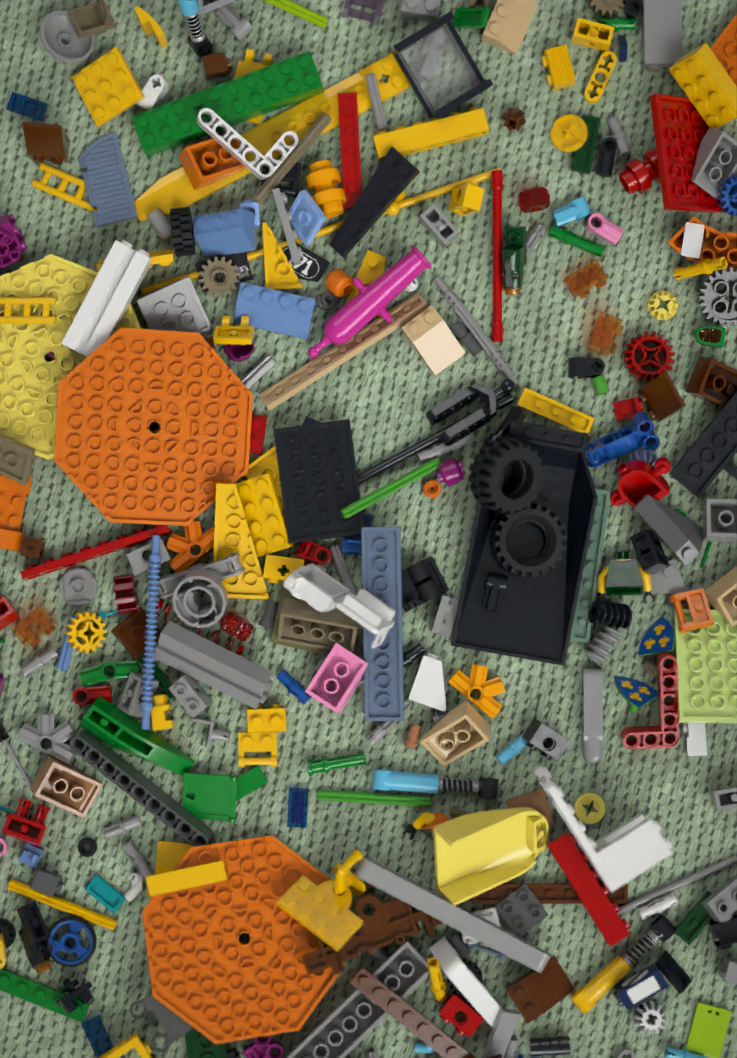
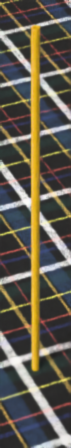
[141,167,500,296]

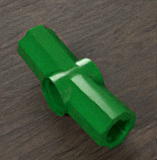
[80,660,140,687]

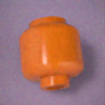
[325,269,353,297]

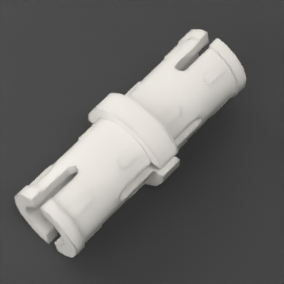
[637,892,678,920]

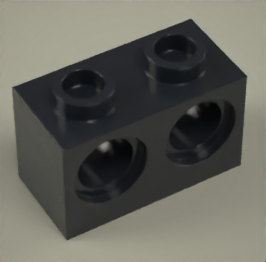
[630,529,669,575]

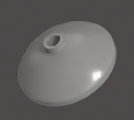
[39,10,95,64]

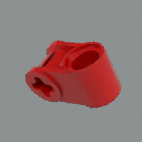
[294,541,332,565]

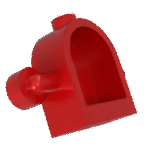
[610,457,671,509]

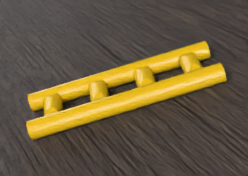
[32,163,98,212]
[0,297,56,324]

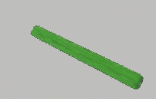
[341,458,441,518]
[316,790,432,807]

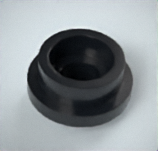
[78,837,97,857]

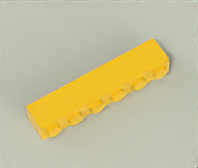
[373,107,489,162]

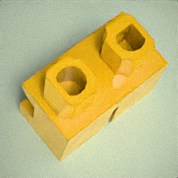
[150,694,176,731]

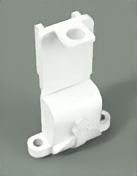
[284,563,396,648]

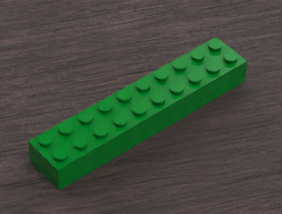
[131,51,324,157]

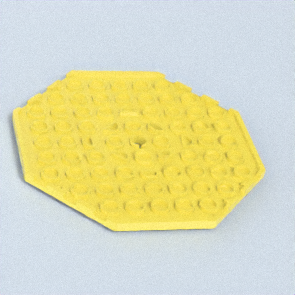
[0,254,142,460]

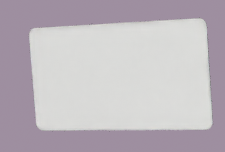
[681,222,705,259]

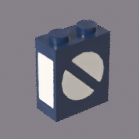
[613,963,669,1010]

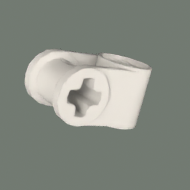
[136,75,169,111]

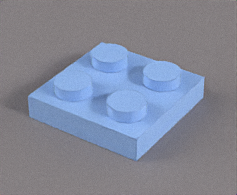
[290,190,327,245]

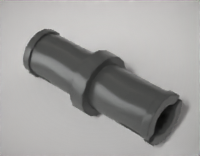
[450,320,483,357]

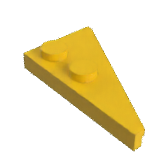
[262,223,302,290]

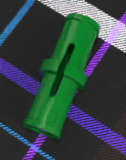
[597,16,636,32]

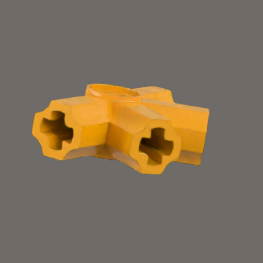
[447,664,505,719]

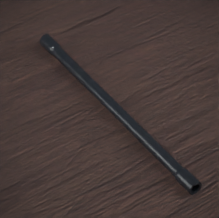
[357,393,515,485]

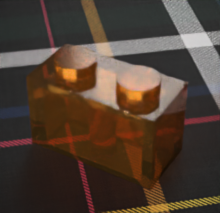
[585,312,624,358]

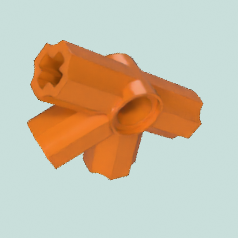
[166,521,215,573]

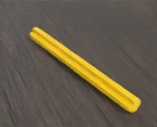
[7,879,117,930]

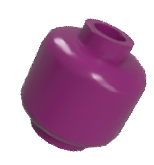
[436,458,466,487]

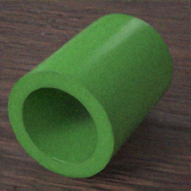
[591,375,610,396]

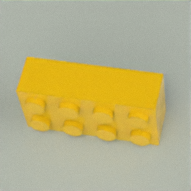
[669,43,737,129]

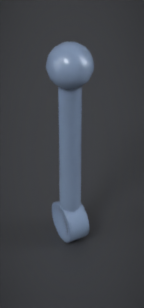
[467,943,506,959]

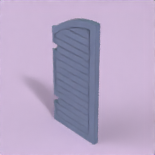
[78,132,138,227]

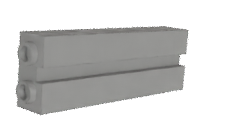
[641,0,683,72]
[153,621,273,709]

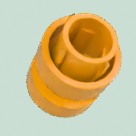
[306,160,347,219]

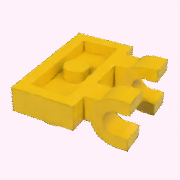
[213,316,254,345]

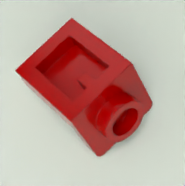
[613,396,643,422]

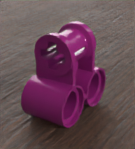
[241,1035,284,1058]

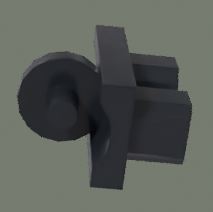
[55,978,93,1014]

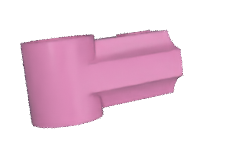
[585,213,624,245]

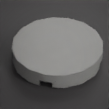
[59,568,98,606]

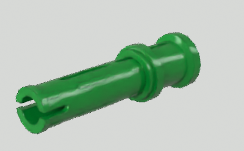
[307,752,366,776]

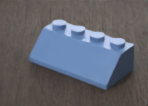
[234,282,316,340]

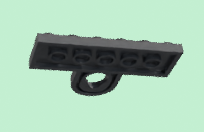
[668,390,737,498]

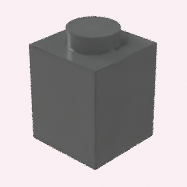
[31,868,64,897]

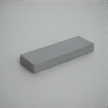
[481,1008,520,1058]

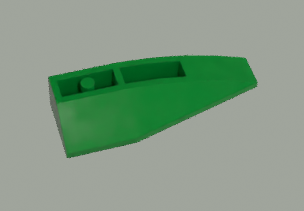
[79,695,195,776]

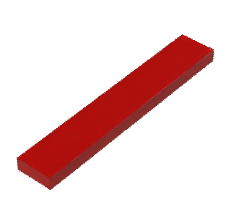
[338,93,362,209]

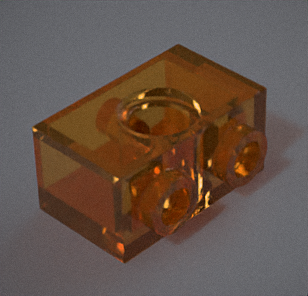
[11,605,58,648]

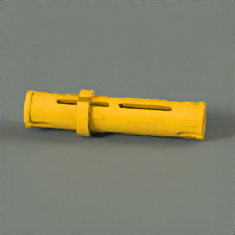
[673,257,728,280]
[427,957,447,1002]

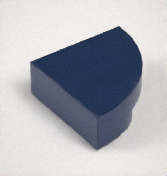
[618,35,628,62]

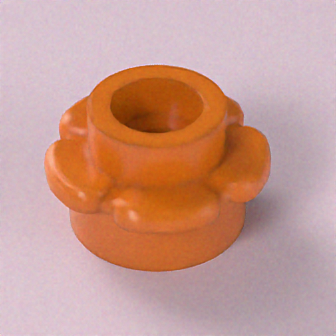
[423,479,442,498]

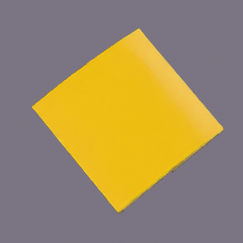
[134,6,168,49]

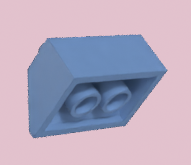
[193,208,256,258]

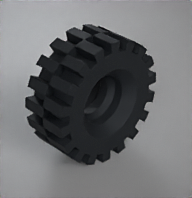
[170,207,196,257]

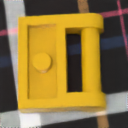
[238,732,278,768]

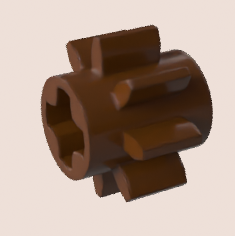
[502,107,526,131]

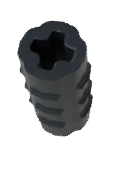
[530,1036,571,1057]

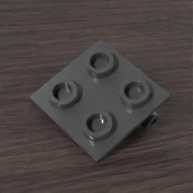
[494,883,549,937]

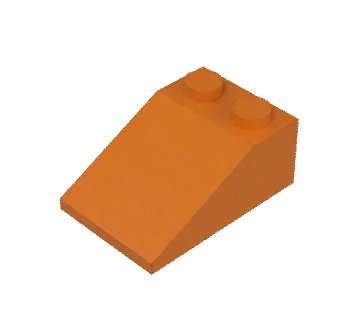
[178,135,248,190]

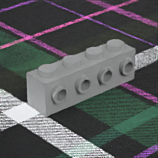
[701,874,737,923]

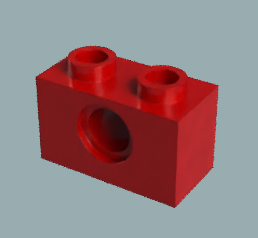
[439,992,484,1037]

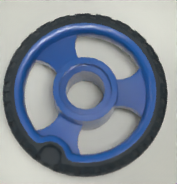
[46,916,97,967]

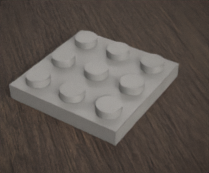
[136,276,213,334]

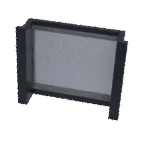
[392,11,494,120]

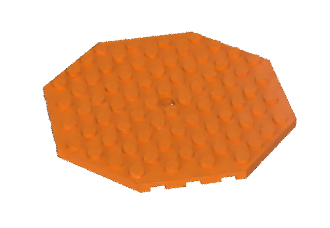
[54,327,253,526]
[142,835,346,1044]

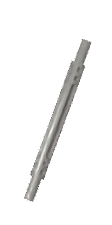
[434,276,519,385]

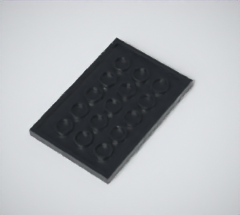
[273,419,364,544]

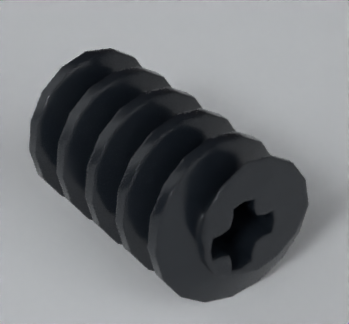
[588,599,632,629]

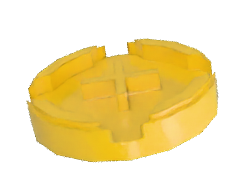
[550,114,588,153]

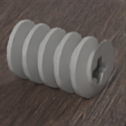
[584,625,625,668]

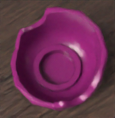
[224,341,254,362]

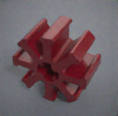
[113,574,139,614]

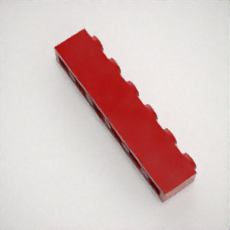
[546,832,630,947]

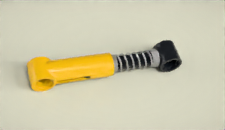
[570,914,677,1014]

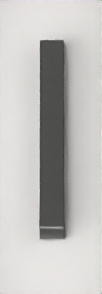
[70,730,214,847]

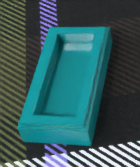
[84,874,126,914]

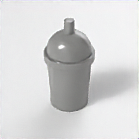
[147,208,173,242]

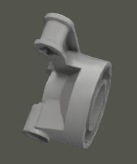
[157,552,246,628]

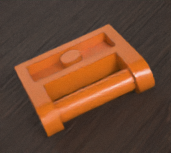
[669,588,714,633]

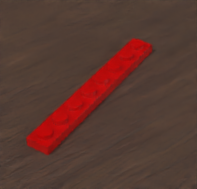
[20,525,171,581]

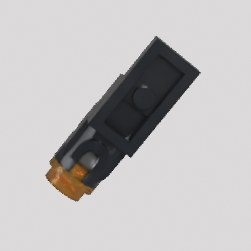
[16,901,52,974]

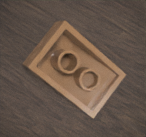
[30,754,103,818]

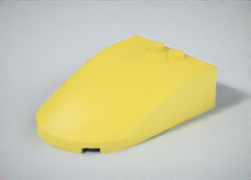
[433,807,549,906]

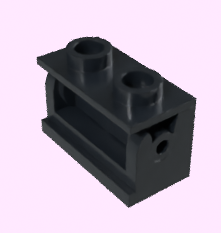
[708,914,737,950]

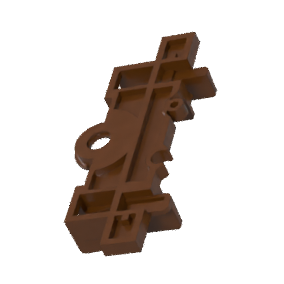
[301,883,444,975]

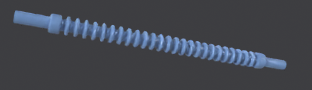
[140,535,161,730]

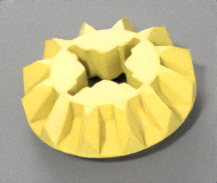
[647,290,678,321]
[574,793,606,824]

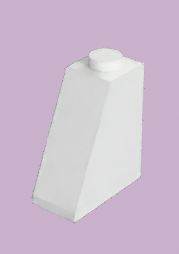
[408,653,446,712]

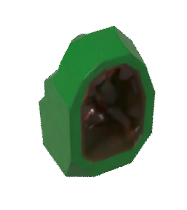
[694,325,725,348]

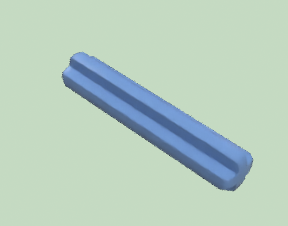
[57,615,79,671]

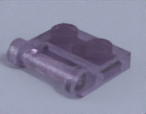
[343,0,385,25]

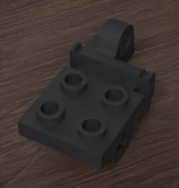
[402,556,449,612]

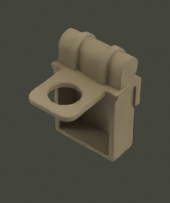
[68,0,116,39]

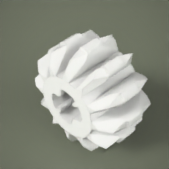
[634,1001,668,1035]

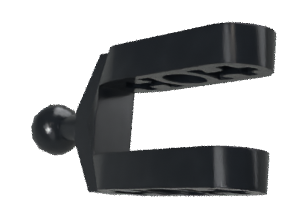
[426,379,515,446]

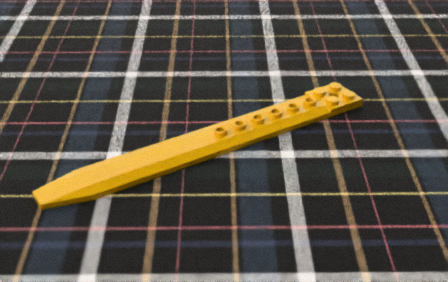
[134,53,410,222]

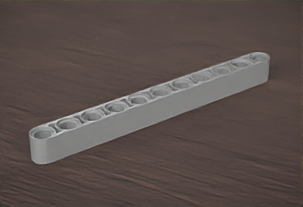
[354,856,551,973]

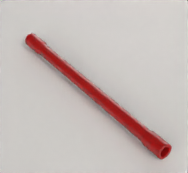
[491,170,503,342]

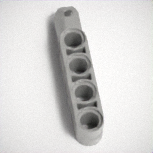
[582,668,603,764]

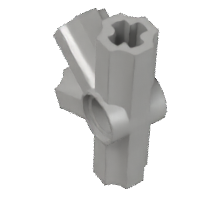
[17,714,76,764]

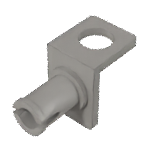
[190,717,231,748]

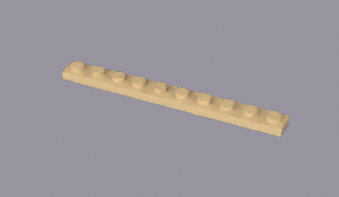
[259,292,429,411]

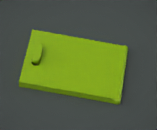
[684,1002,732,1058]

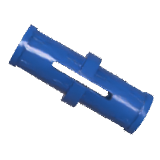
[276,669,312,705]

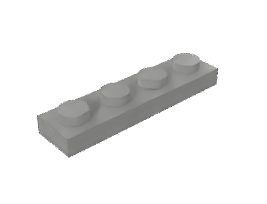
[272,188,304,266]

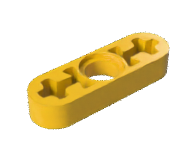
[584,51,617,104]

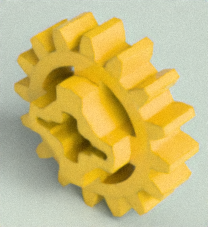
[65,611,107,654]

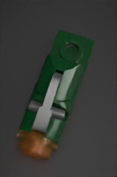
[502,226,527,295]

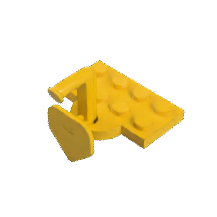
[277,850,366,952]

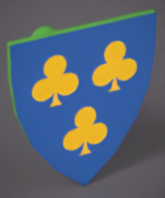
[638,616,675,656]
[614,676,658,713]

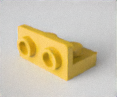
[246,704,287,733]

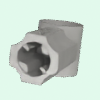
[216,4,253,42]

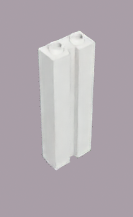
[62,240,152,357]

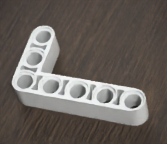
[196,108,298,180]
[429,936,502,1028]

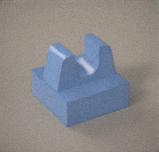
[18,843,44,868]

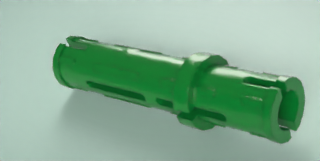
[548,225,605,258]

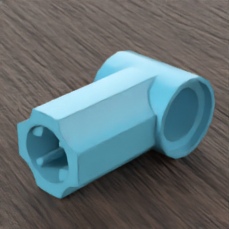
[551,197,592,227]

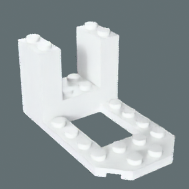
[532,765,673,892]

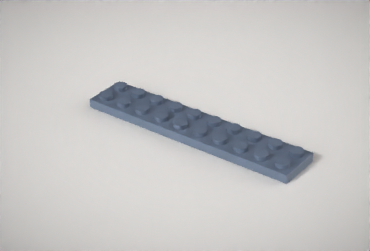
[361,527,404,721]

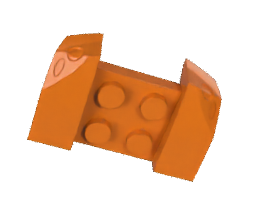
[0,474,32,551]

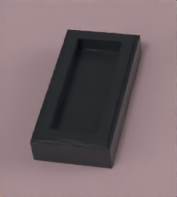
[654,950,692,994]

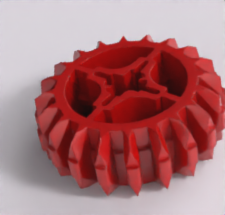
[623,331,675,383]

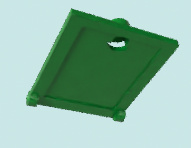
[182,772,237,823]

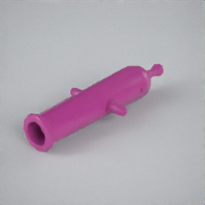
[308,245,432,358]

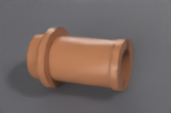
[404,724,423,750]

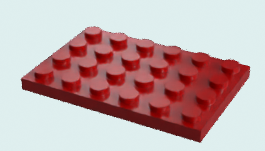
[650,94,722,213]

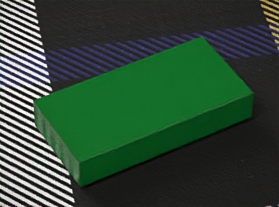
[453,7,490,28]
[236,765,269,801]

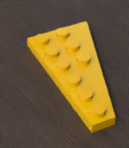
[213,482,270,599]

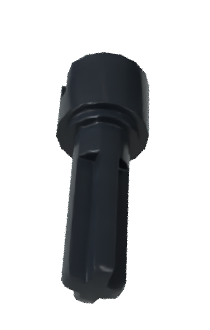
[483,406,522,446]

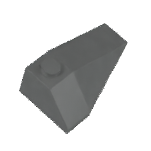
[633,494,703,566]

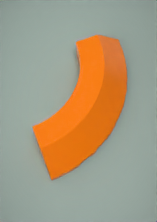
[667,216,737,270]

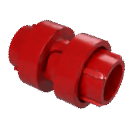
[618,148,660,194]

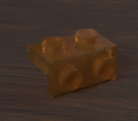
[563,259,609,299]

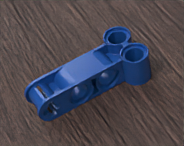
[585,412,660,468]

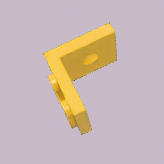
[98,1032,157,1058]

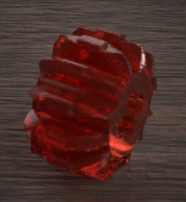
[518,186,550,213]
[220,612,254,641]

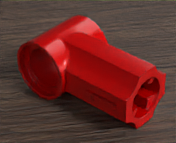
[73,685,112,705]

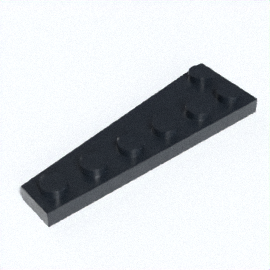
[329,147,420,258]

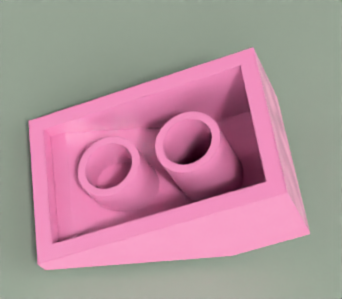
[305,643,368,713]

